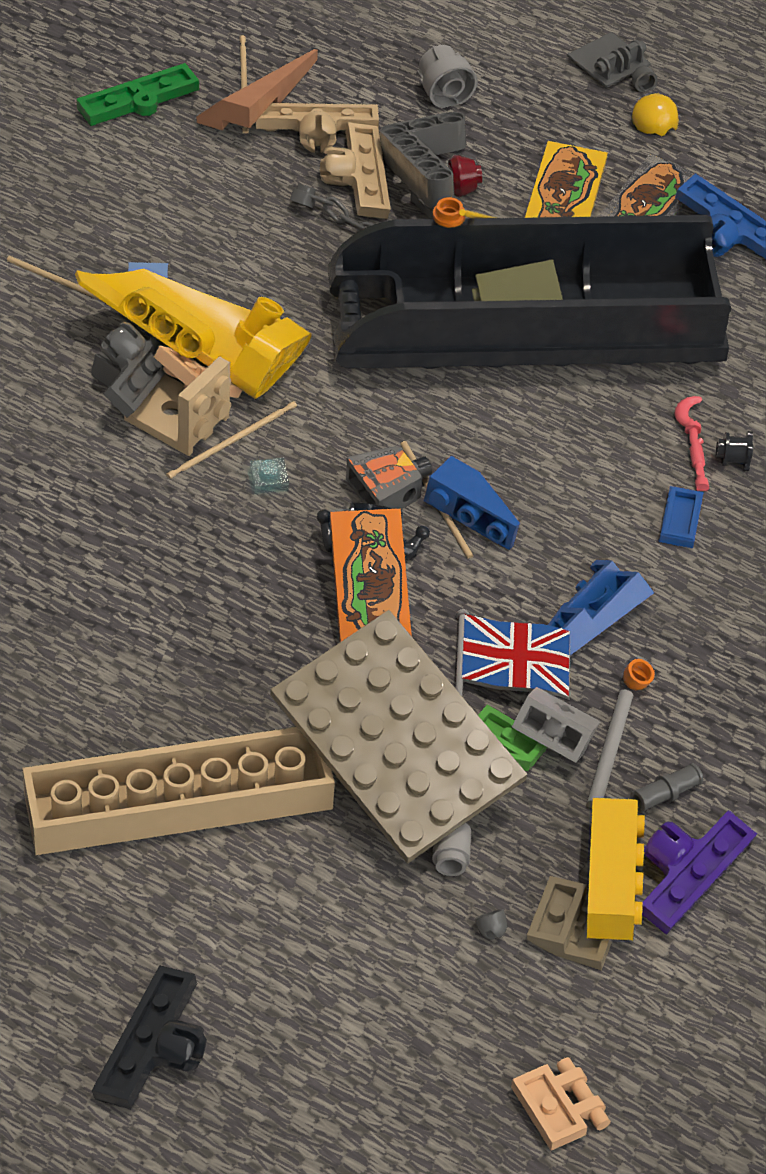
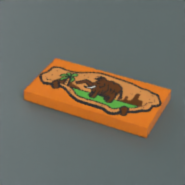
[330,508,412,642]

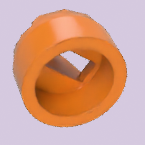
[623,659,655,691]

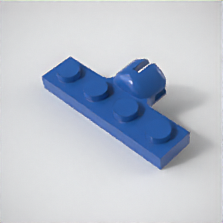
[675,173,766,259]

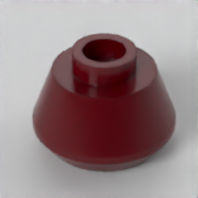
[448,155,482,198]

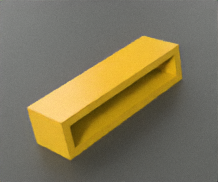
[587,798,645,940]

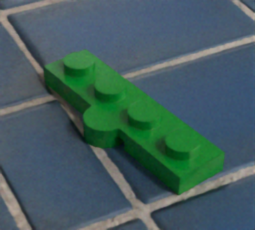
[76,63,199,126]

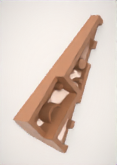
[196,49,318,130]

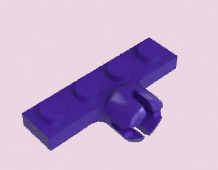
[642,810,757,935]

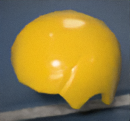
[632,93,679,136]

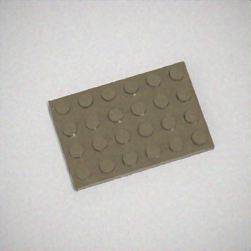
[270,610,527,864]

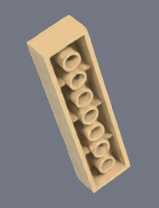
[23,727,335,855]

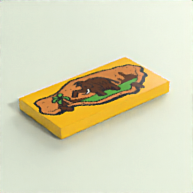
[525,141,608,218]

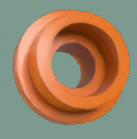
[433,197,465,228]

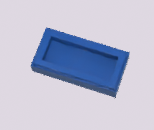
[659,486,704,548]

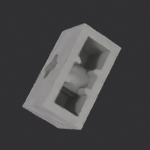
[512,687,600,763]

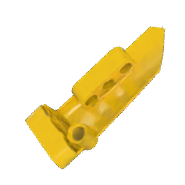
[75,268,312,399]

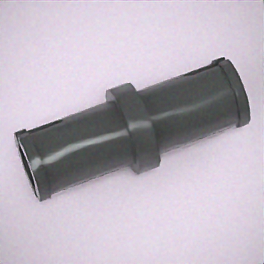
[630,763,704,813]

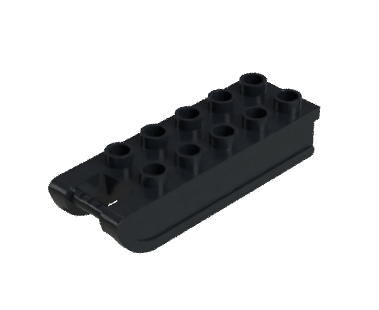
[328,215,731,369]

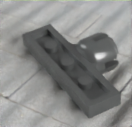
[100,321,169,418]

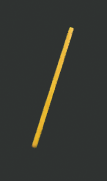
[459,209,496,218]

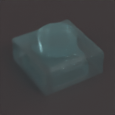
[250,458,289,494]

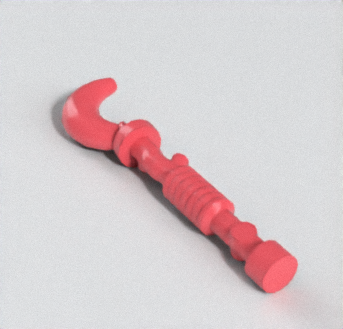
[674,396,709,491]

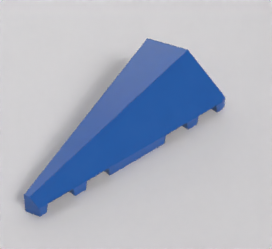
[521,560,654,692]

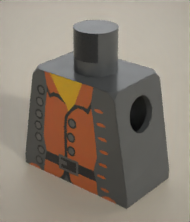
[346,446,433,509]

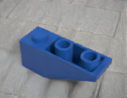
[424,456,520,550]

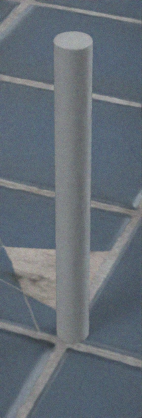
[587,690,633,808]

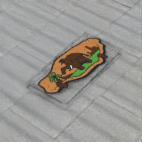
[598,154,704,217]

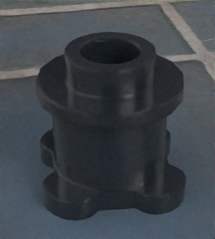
[716,431,753,472]

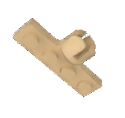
[256,103,379,153]
[320,122,391,219]

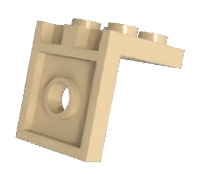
[124,356,231,456]

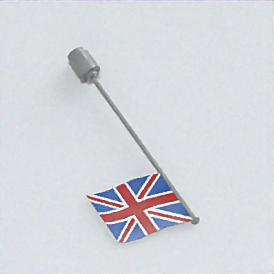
[432,609,570,876]

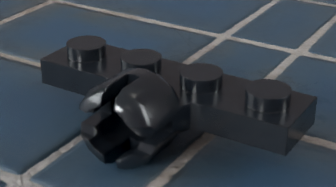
[92,965,207,1110]

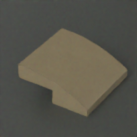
[527,876,613,971]

